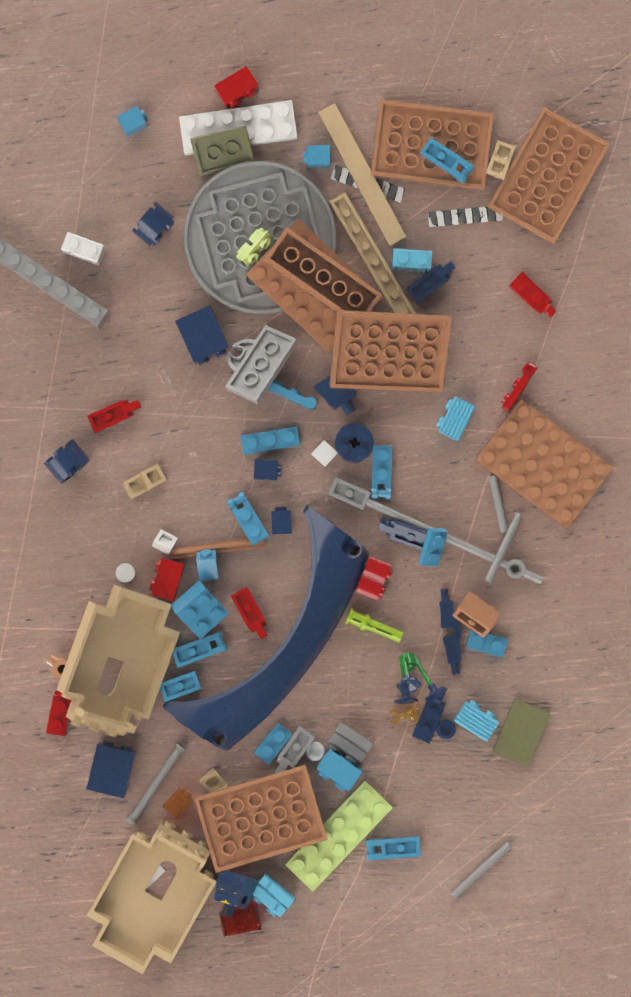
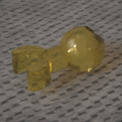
[390,707,420,723]

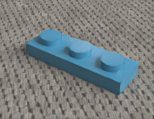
[240,426,300,455]

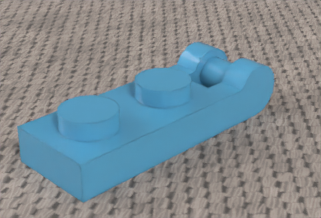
[420,137,475,184]
[268,379,316,410]
[371,445,392,500]
[226,491,270,546]
[172,631,228,668]
[365,836,421,860]

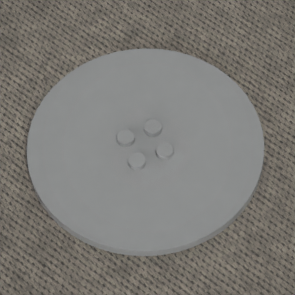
[184,161,336,315]

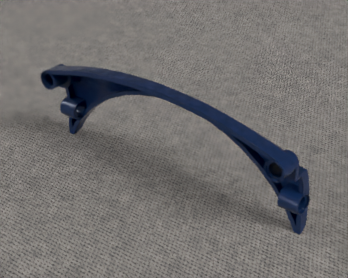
[162,506,369,751]

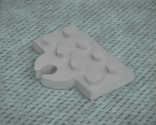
[225,325,298,404]

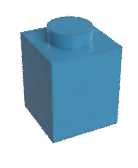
[117,106,148,137]
[303,145,330,169]
[196,549,219,581]

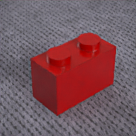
[214,66,259,109]
[149,558,185,601]

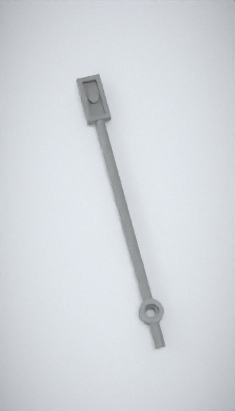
[328,477,543,584]

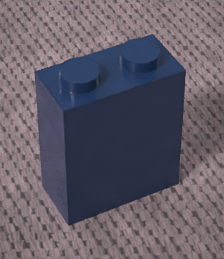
[175,305,230,366]
[86,740,137,798]

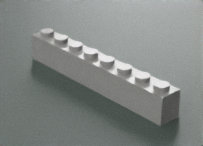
[0,238,110,329]

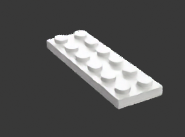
[179,100,297,155]

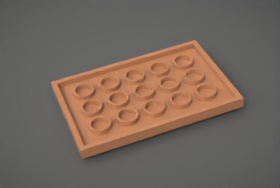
[371,99,494,190]
[487,107,610,244]
[246,218,381,354]
[330,310,452,392]
[475,399,613,529]
[194,764,328,873]

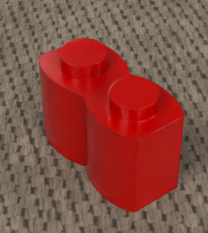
[355,556,393,600]

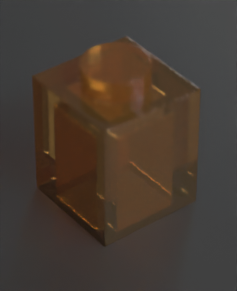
[162,787,193,819]

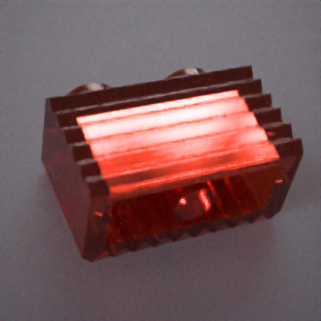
[219,902,262,937]

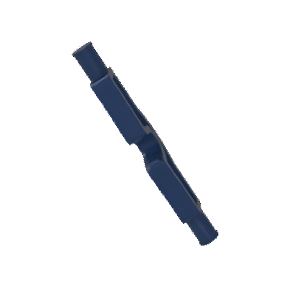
[439,588,461,675]

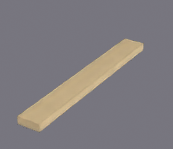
[318,103,406,247]
[329,192,416,314]

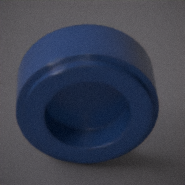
[436,720,456,739]

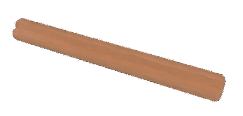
[171,538,265,560]

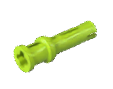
[345,608,404,643]

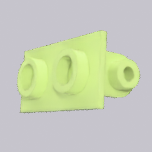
[236,227,273,267]

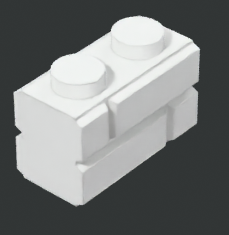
[61,232,106,266]

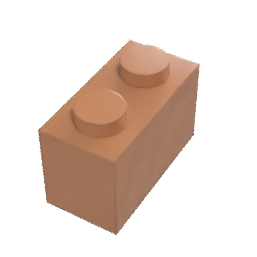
[452,591,501,638]

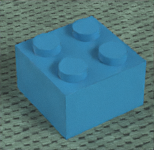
[171,580,229,639]
[317,747,362,791]

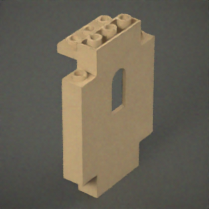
[57,584,180,737]
[87,820,217,974]

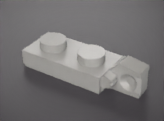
[274,725,316,773]

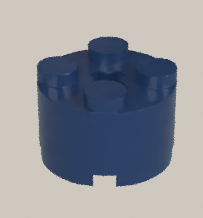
[132,202,175,246]
[335,423,374,463]
[43,439,90,484]

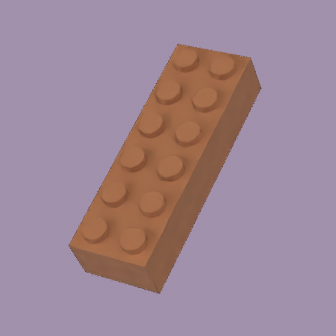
[263,227,382,312]

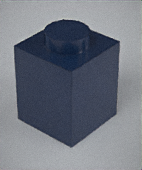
[254,460,282,481]
[271,507,292,535]

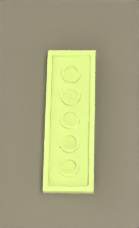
[285,781,393,891]

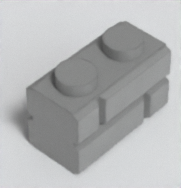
[328,721,373,763]

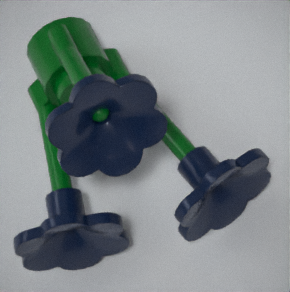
[394,652,447,704]

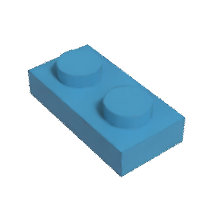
[419,528,448,566]
[466,629,508,658]
[160,671,202,702]
[254,722,293,765]

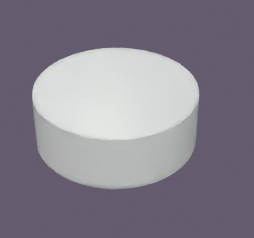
[116,563,136,582]
[305,741,325,761]

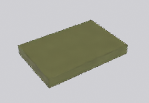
[190,125,255,176]
[492,698,550,767]

